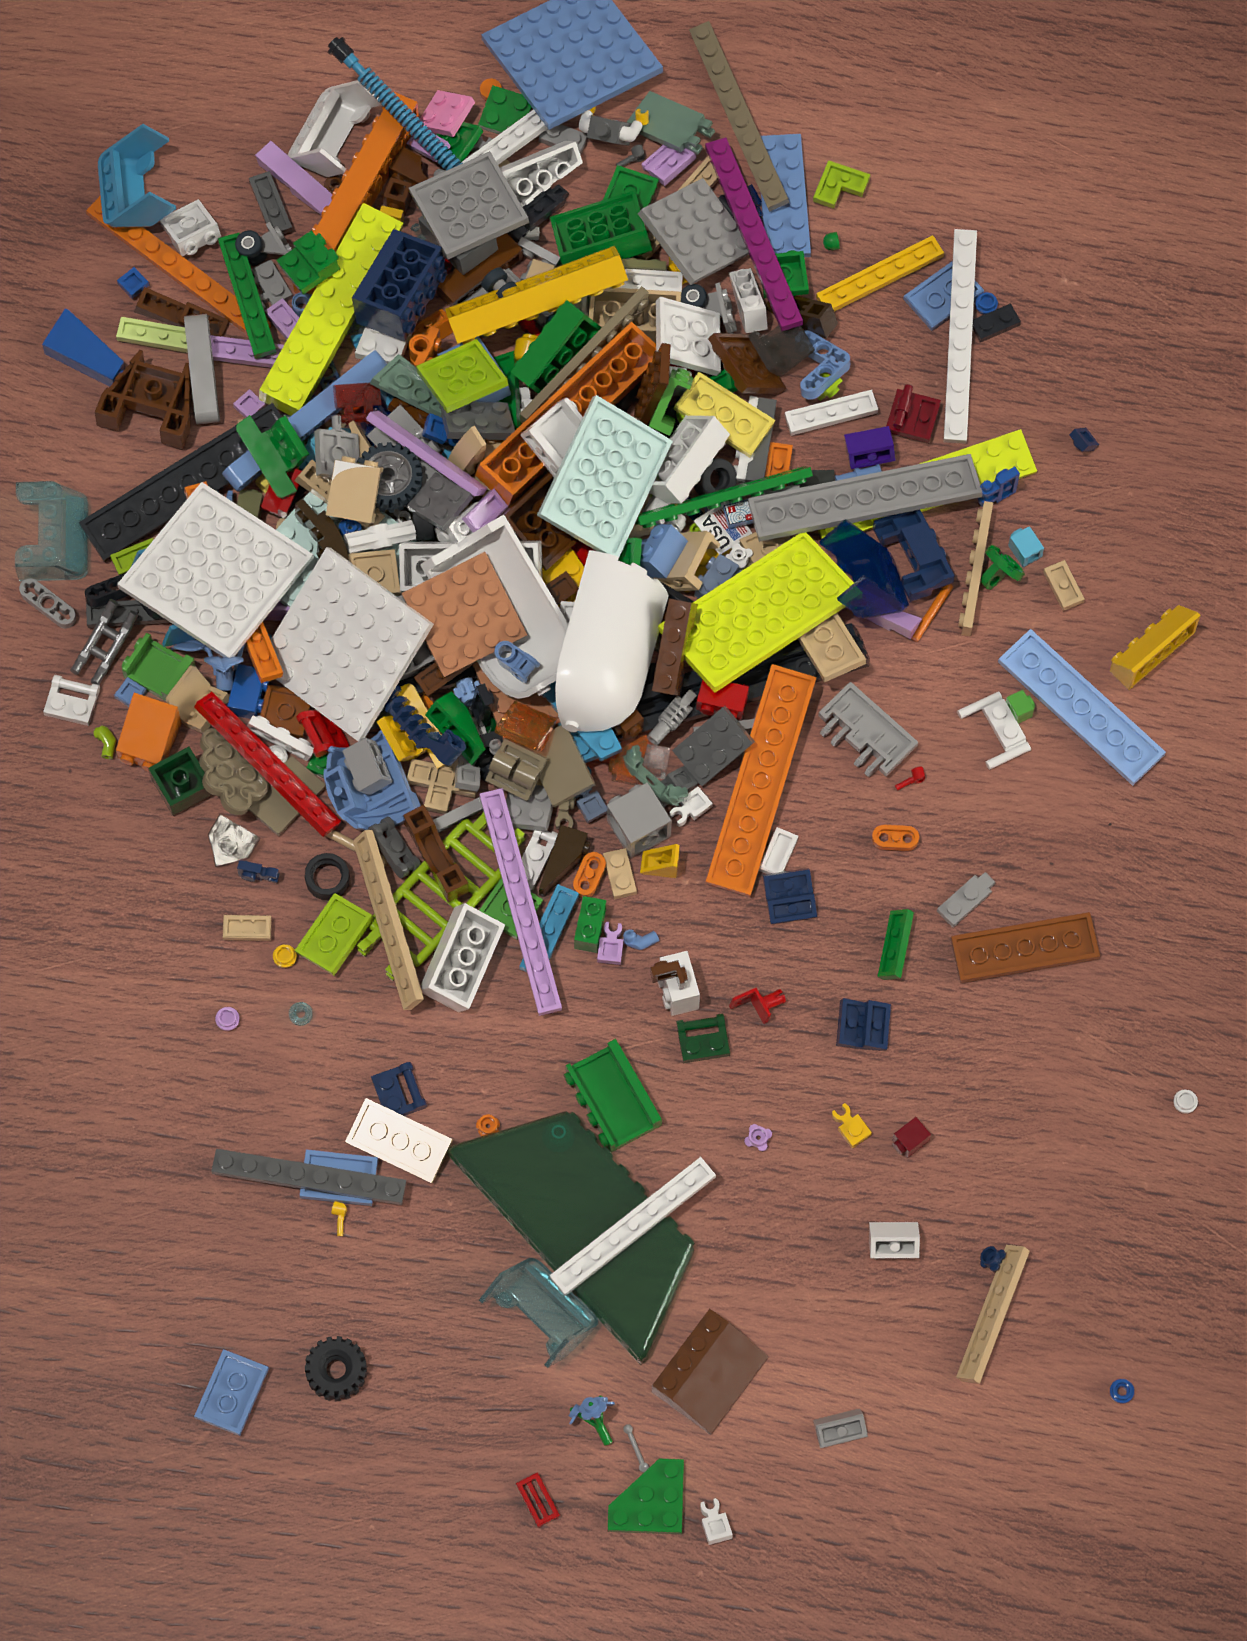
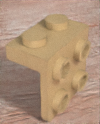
[166,665,230,733]

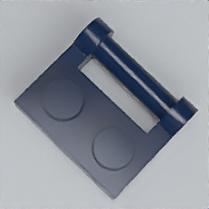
[371,1062,427,1116]

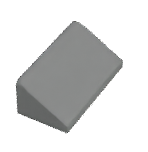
[813,1409,868,1448]

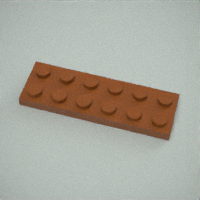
[951,912,1100,983]

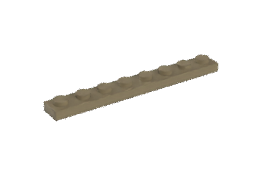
[520,286,649,424]

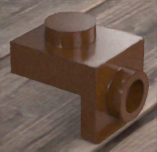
[650,960,688,990]

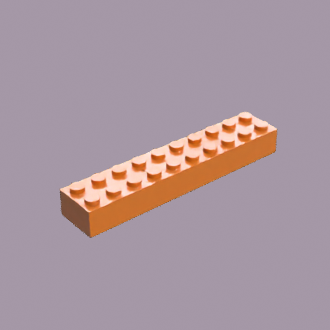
[291,92,419,294]
[475,322,656,506]

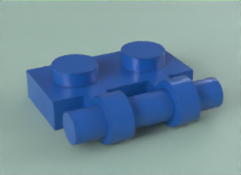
[978,466,1020,507]

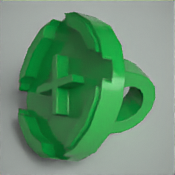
[980,545,1025,589]

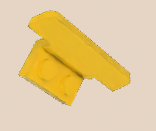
[377,684,445,769]

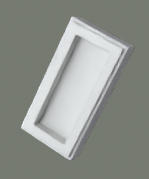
[758,827,798,874]

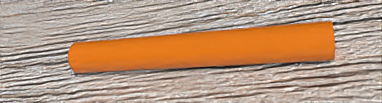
[911,584,953,642]

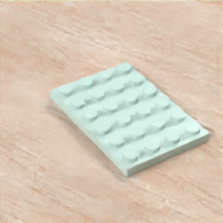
[537,395,673,557]

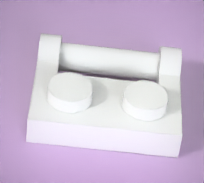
[43,675,100,726]

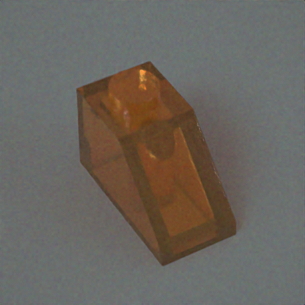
[608,735,649,786]

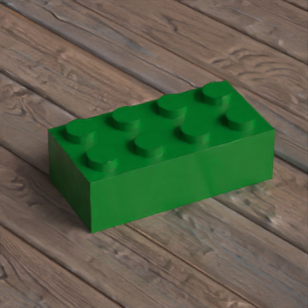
[511,300,602,394]

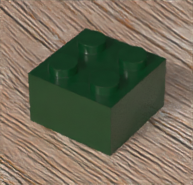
[148,746,212,816]

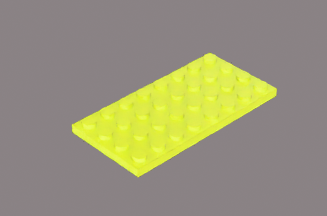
[658,532,862,692]

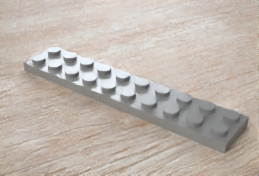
[748,454,982,542]

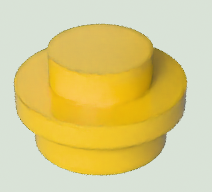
[273,944,297,968]

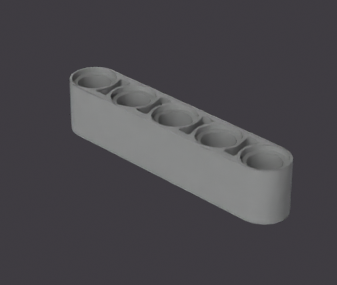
[184,314,220,425]

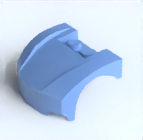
[324,730,421,831]

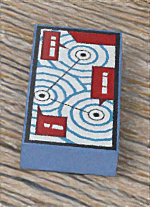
[723,499,753,529]

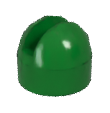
[823,232,840,250]

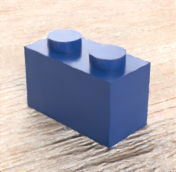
[227,664,270,719]

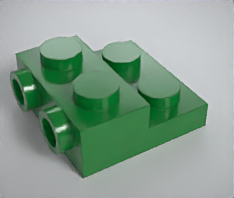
[276,230,340,295]
[762,250,809,298]

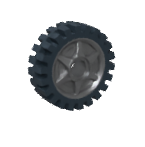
[356,442,423,513]

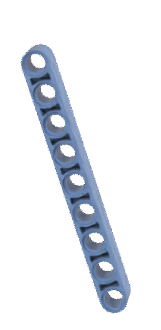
[222,350,388,492]

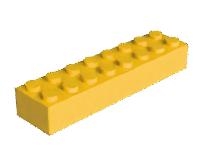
[445,246,628,344]

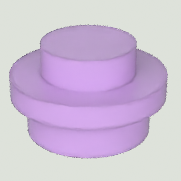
[215,1007,239,1031]

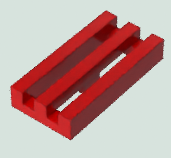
[515,1472,560,1528]

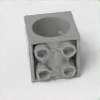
[607,782,672,859]

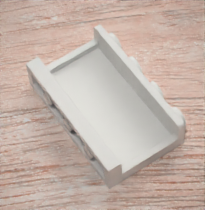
[521,397,583,478]

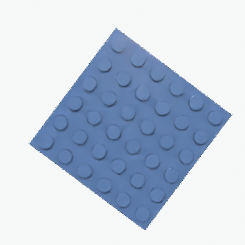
[481,0,663,130]

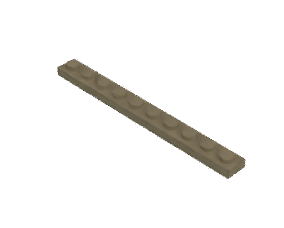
[689,21,790,212]

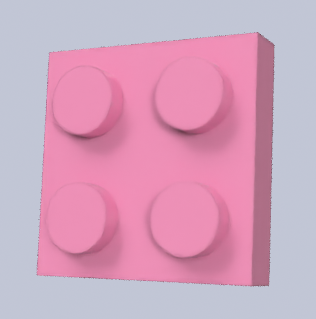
[419,90,475,137]

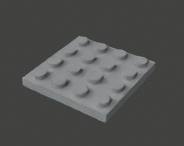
[409,151,529,260]
[638,178,749,285]

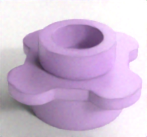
[745,1124,772,1151]

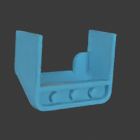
[98,124,176,227]

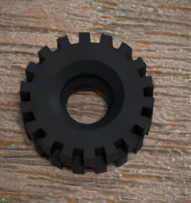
[305,1336,367,1402]

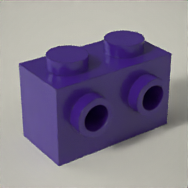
[844,426,896,469]

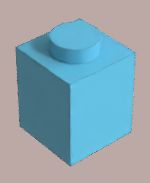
[1008,526,1044,567]

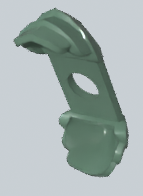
[623,745,688,806]

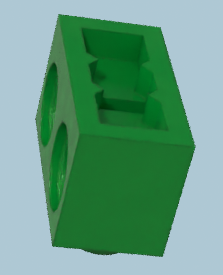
[574,896,606,953]

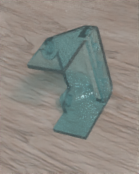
[479,1258,599,1368]

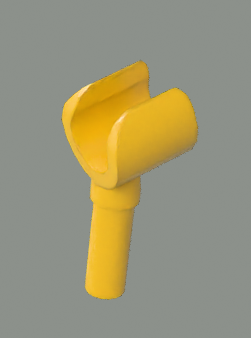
[331,1201,347,1237]

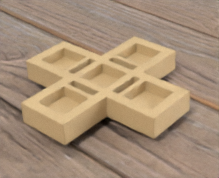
[407,757,481,814]

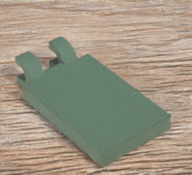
[627,91,715,155]

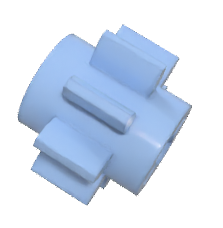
[453,677,480,706]

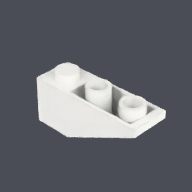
[729,268,768,333]

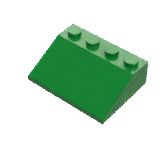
[550,190,652,265]

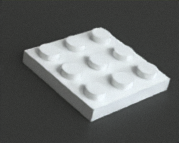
[656,297,721,376]

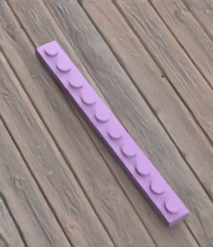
[480,788,562,1016]

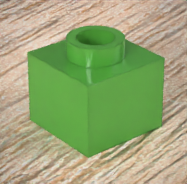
[1006,690,1035,724]

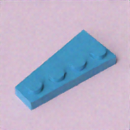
[542,681,622,761]

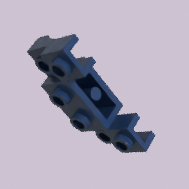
[872,509,955,602]

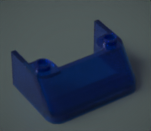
[819,519,909,619]

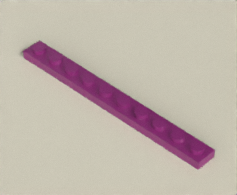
[705,137,803,331]

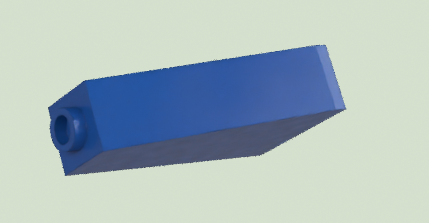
[42,308,125,387]

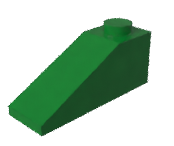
[425,691,485,765]

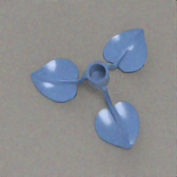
[171,634,273,690]

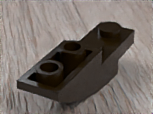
[295,498,349,561]

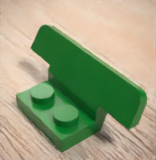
[236,415,309,499]

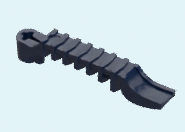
[385,686,466,766]

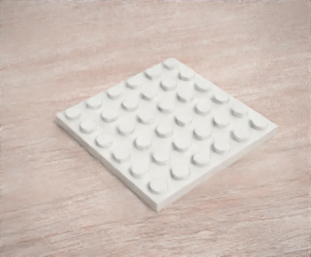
[117,482,314,658]
[271,547,434,741]

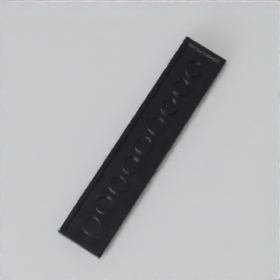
[79,403,282,562]

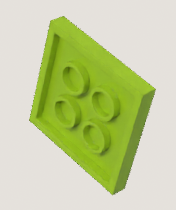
[416,339,508,413]

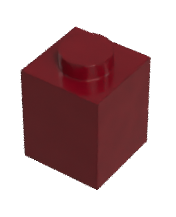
[892,1117,931,1158]

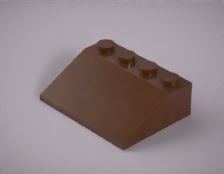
[498,470,579,571]
[652,1308,768,1435]

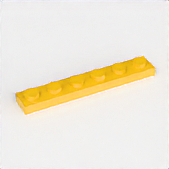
[816,235,944,311]

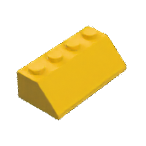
[1110,605,1201,690]

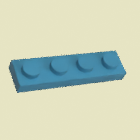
[519,884,579,972]

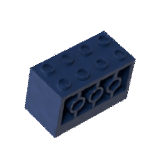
[352,229,447,342]

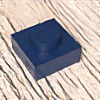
[1069,427,1100,452]

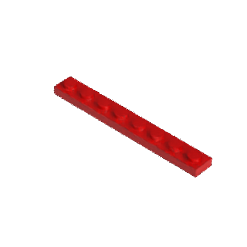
[194,692,341,837]

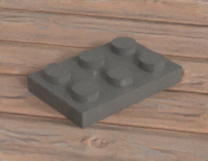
[439,402,515,440]
[672,706,755,786]

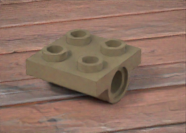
[485,738,548,801]

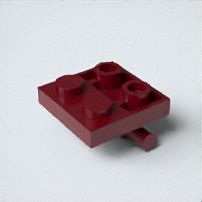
[886,384,941,444]

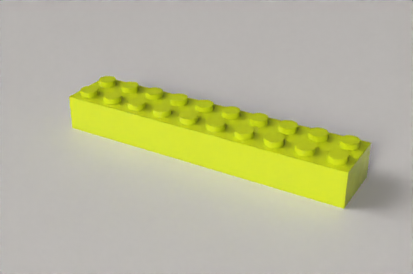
[259,203,403,416]

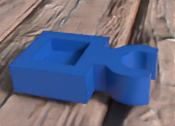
[422,413,459,447]

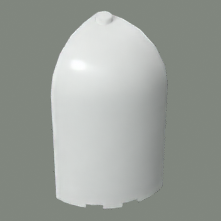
[420,515,568,699]
[555,550,668,732]

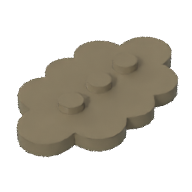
[199,716,268,815]

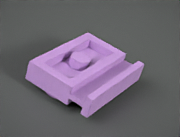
[641,145,696,186]

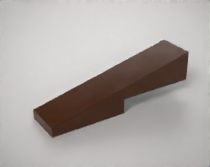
[134,287,229,337]

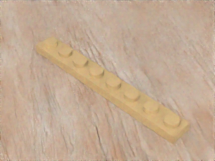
[353,830,424,1010]

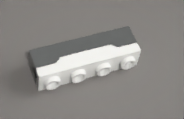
[734,396,777,485]

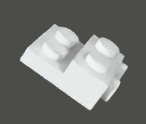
[160,199,221,256]

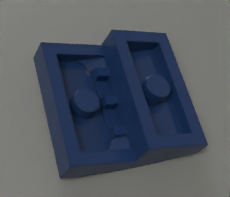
[763,868,817,924]
[836,998,891,1051]

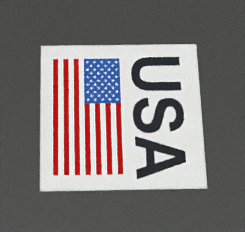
[694,501,752,554]

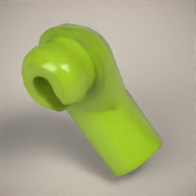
[93,726,116,760]

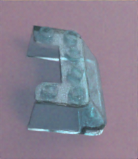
[15,481,89,581]

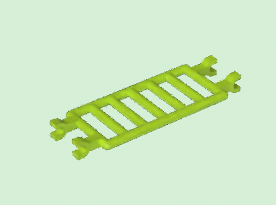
[357,811,525,981]

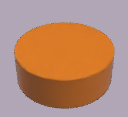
[480,78,502,101]

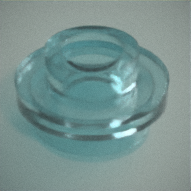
[289,1002,313,1026]

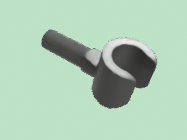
[616,145,645,167]

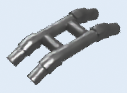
[70,599,138,685]

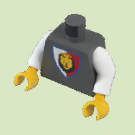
[579,106,649,146]

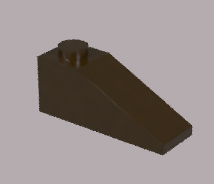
[765,296,838,338]
[539,825,591,897]

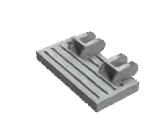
[818,682,918,777]

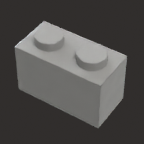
[343,738,392,795]

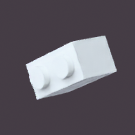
[869,1222,920,1258]

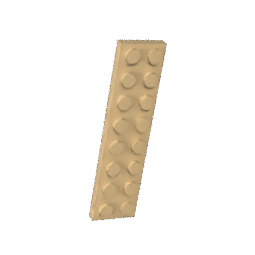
[739,532,866,683]

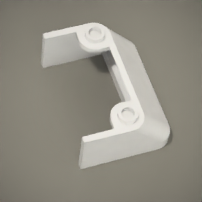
[288,80,382,177]

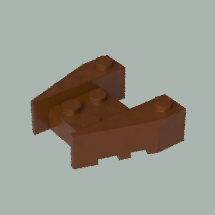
[94,350,191,449]

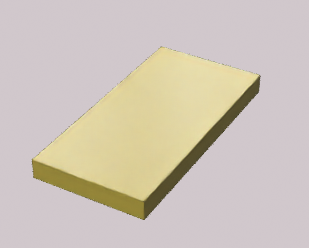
[674,372,775,458]

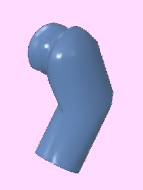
[623,930,659,950]

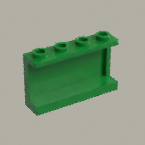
[563,1038,662,1152]

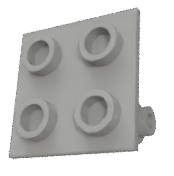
[367,405,430,448]

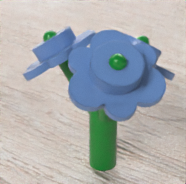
[568,1395,615,1446]

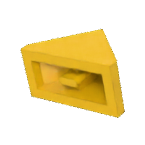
[640,844,680,878]

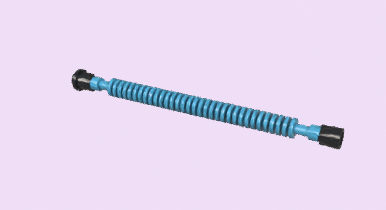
[328,37,529,243]

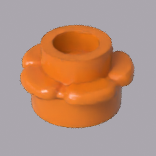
[476,1114,500,1137]

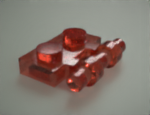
[333,383,382,426]

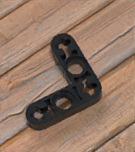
[85,572,162,618]

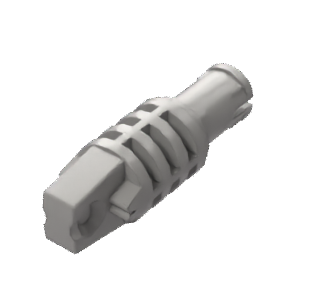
[647,690,697,746]

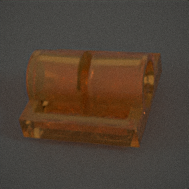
[495,701,557,751]

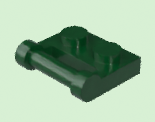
[676,1013,730,1064]

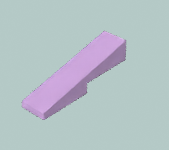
[255,141,332,215]

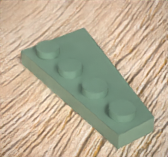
[370,354,442,418]

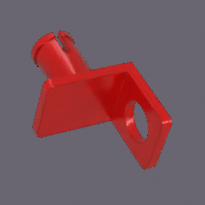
[729,988,786,1024]

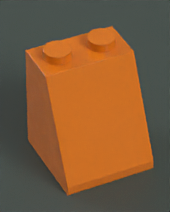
[116,693,182,772]

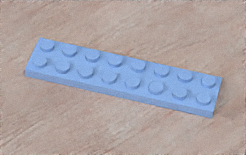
[998,629,1166,786]

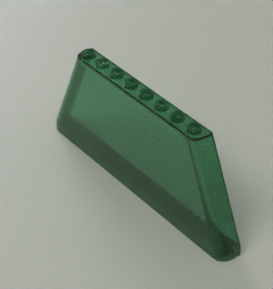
[447,1111,695,1366]

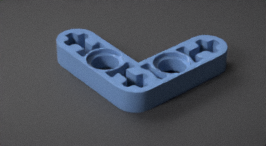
[795,330,851,399]

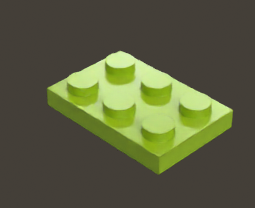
[295,893,374,976]

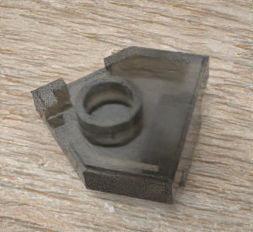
[208,814,261,867]

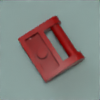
[296,710,350,757]

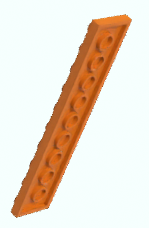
[705,664,817,897]

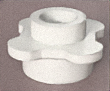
[726,543,753,569]

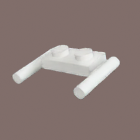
[957,691,1031,770]

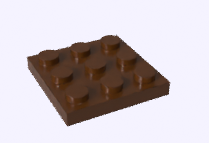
[708,333,786,394]

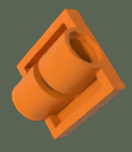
[409,326,443,367]

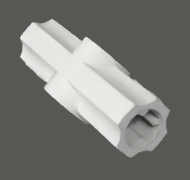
[344,520,416,554]

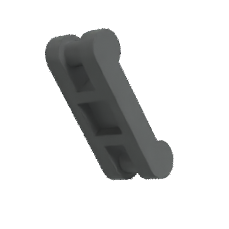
[368,816,421,878]

